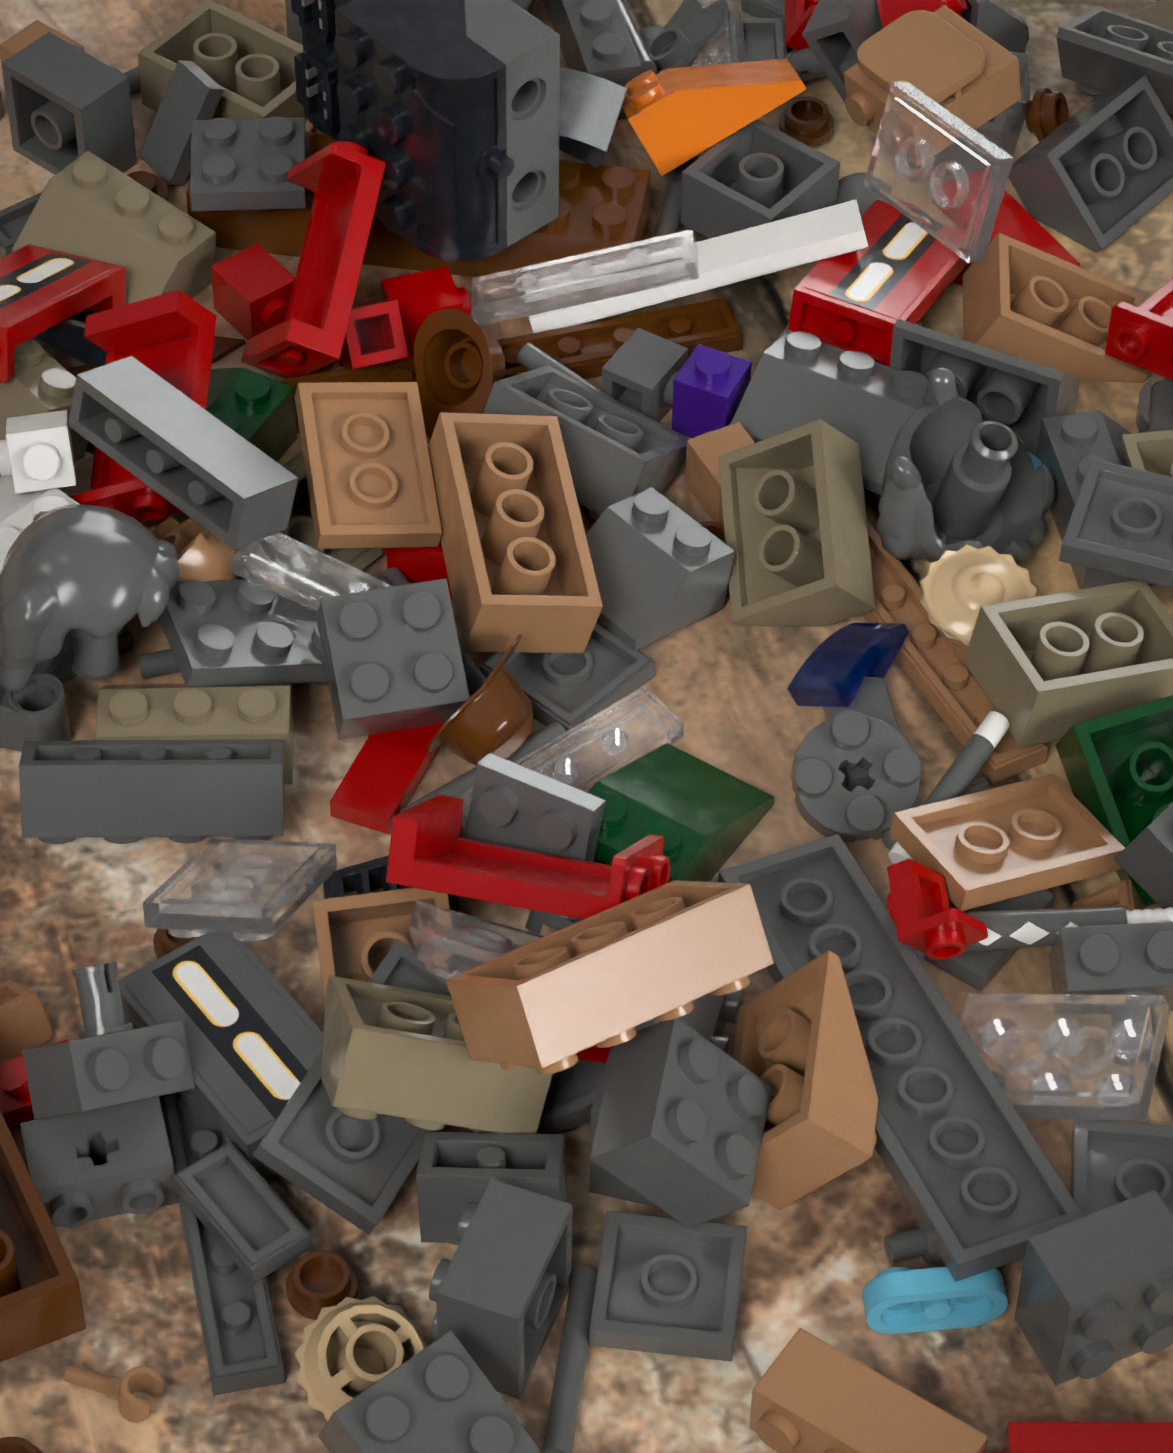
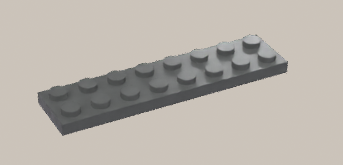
[718,834,1084,1282]

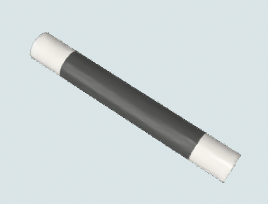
[888,711,1010,864]

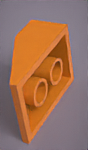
[622,58,807,176]

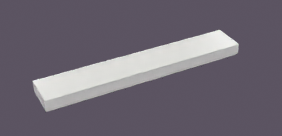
[525,199,868,333]

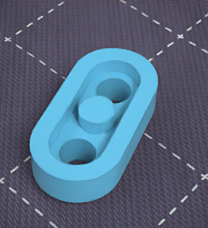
[862,1266,1008,1335]

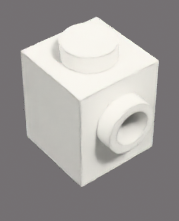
[0,410,76,494]

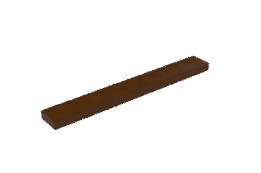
[281,298,743,433]

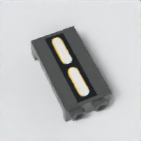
[118,922,323,1178]

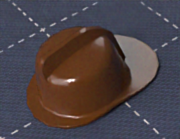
[413,308,505,440]
[426,634,533,766]

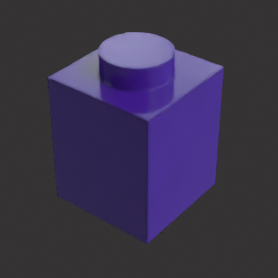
[672,344,752,438]

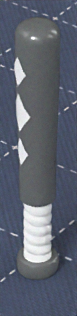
[964,905,1173,952]

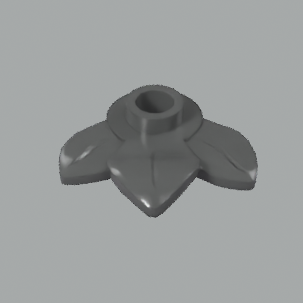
[639,0,728,74]

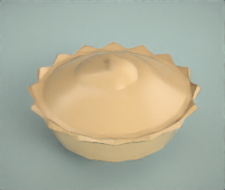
[920,544,1039,649]
[295,1296,429,1422]

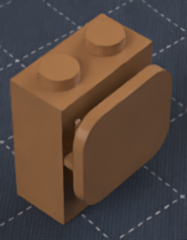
[843,5,1021,167]

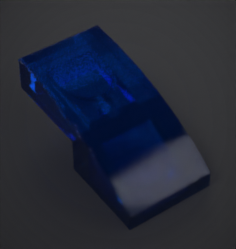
[787,623,909,707]

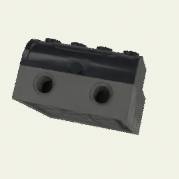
[291,0,560,262]

